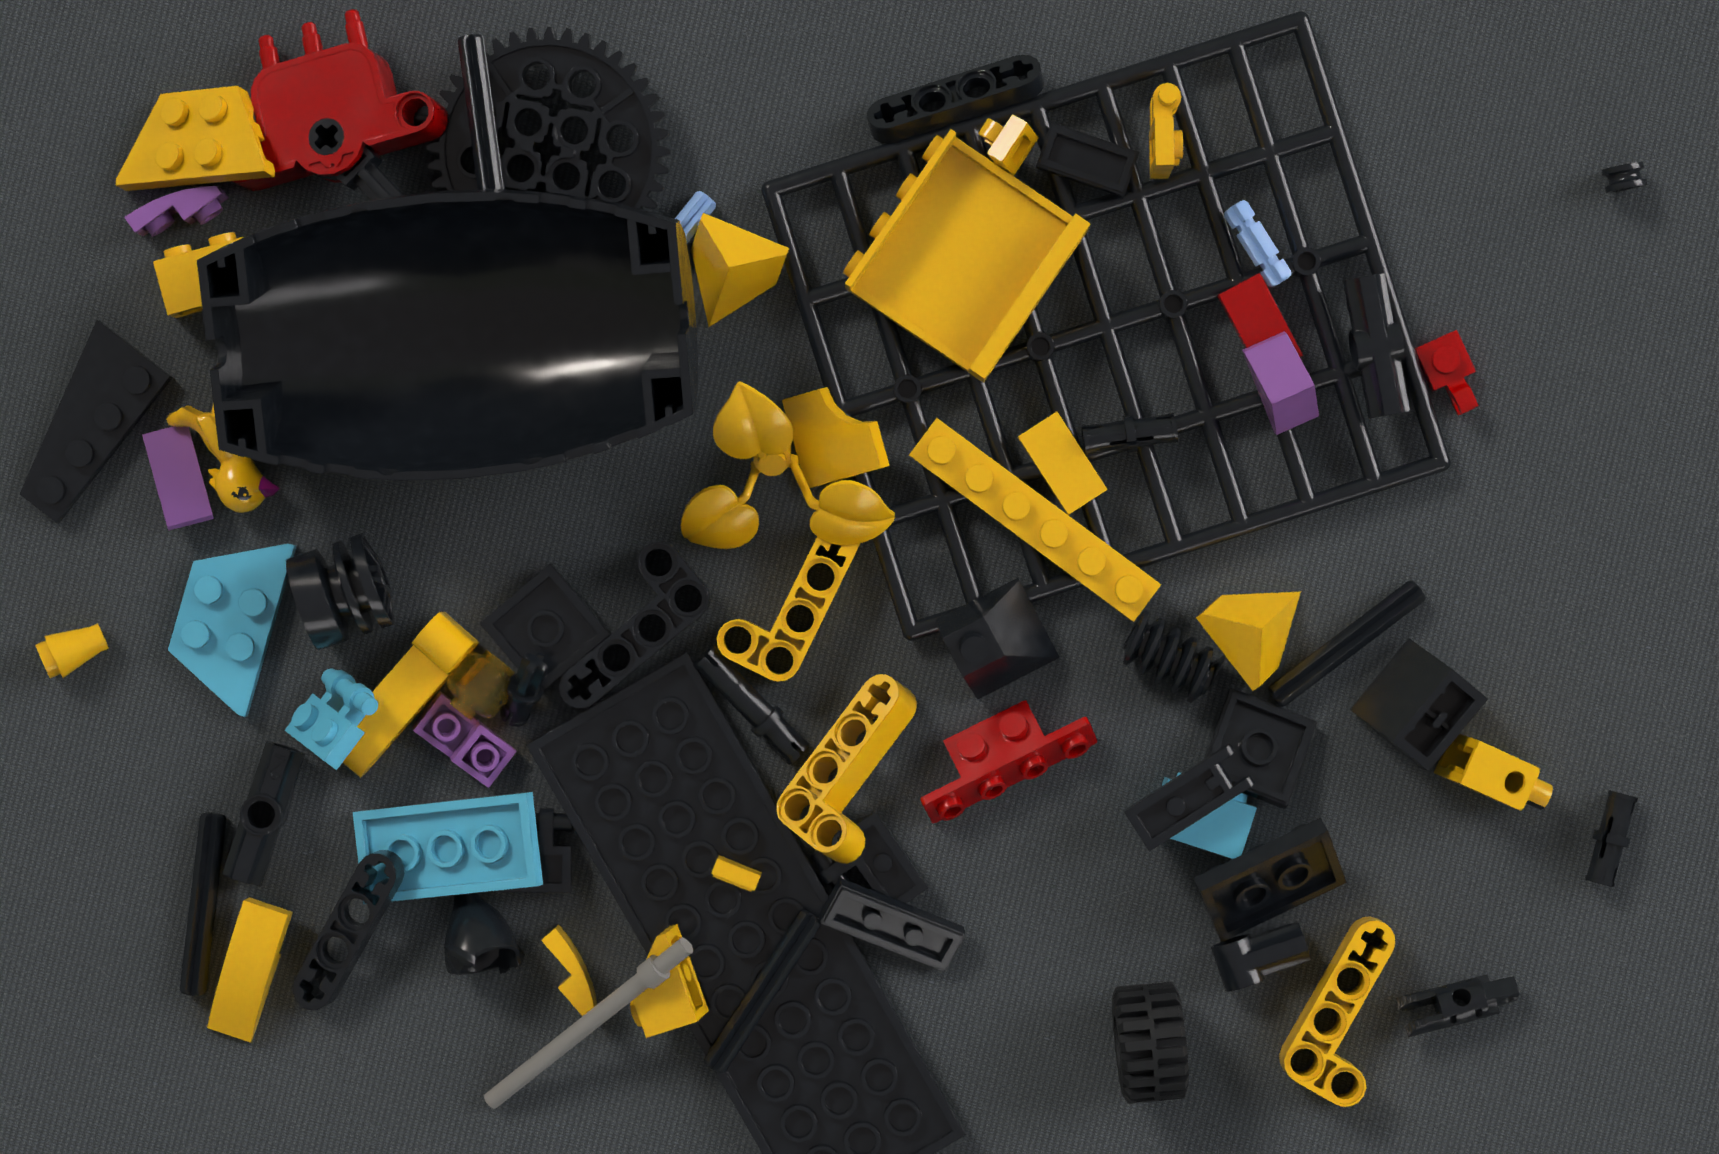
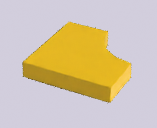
[782,387,890,488]

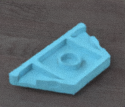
[168,544,297,717]

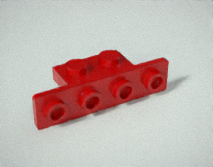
[920,700,1098,823]

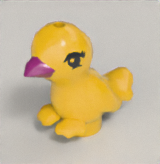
[166,404,280,513]

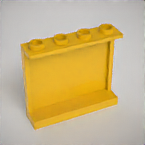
[843,129,1091,383]

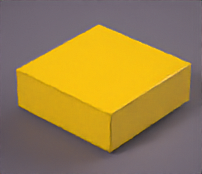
[711,855,762,892]

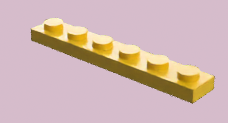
[909,418,1162,622]

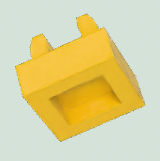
[978,114,1039,176]

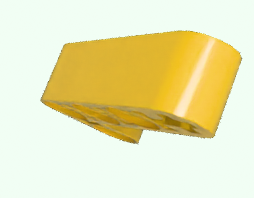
[717,536,860,682]
[343,611,479,778]
[776,674,917,864]
[1279,916,1395,1107]

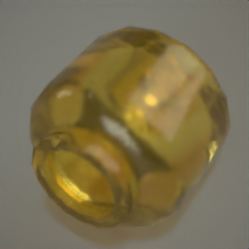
[447,649,515,720]

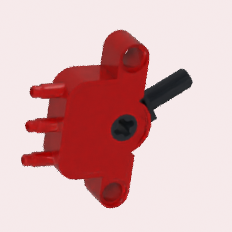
[232,9,448,200]

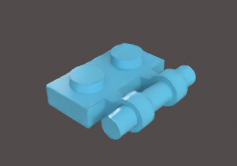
[284,668,378,770]

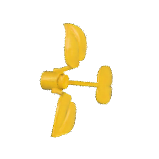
[681,381,895,549]

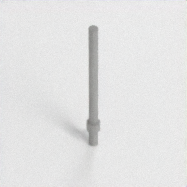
[484,937,693,1109]

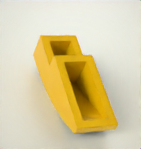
[207,897,293,1043]

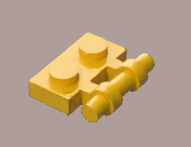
[1149,83,1183,179]

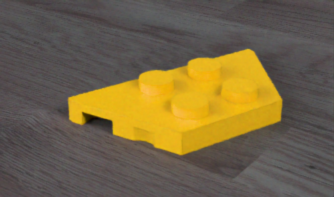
[115,86,275,191]

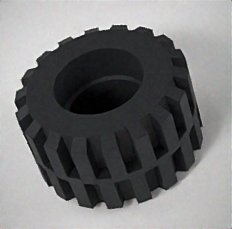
[1112,981,1189,1104]

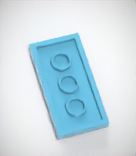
[353,792,543,904]

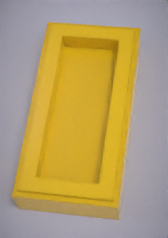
[1017,412,1108,515]

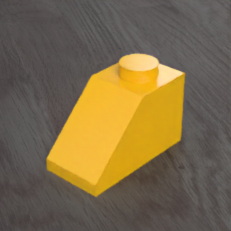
[630,924,709,1038]

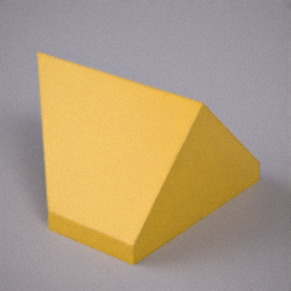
[691,213,789,327]
[1196,591,1301,691]

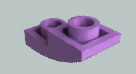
[124,186,229,237]
[142,426,214,531]
[411,691,517,788]

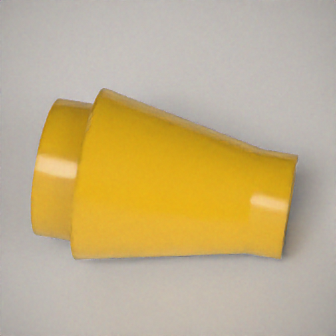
[35,623,109,679]

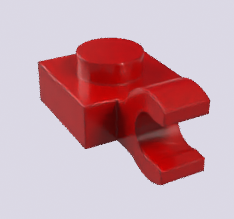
[1415,330,1479,416]

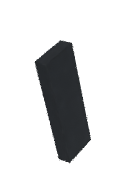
[819,878,965,971]

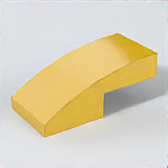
[541,924,597,1016]

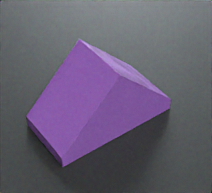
[1242,331,1319,435]

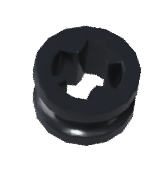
[1601,162,1647,193]

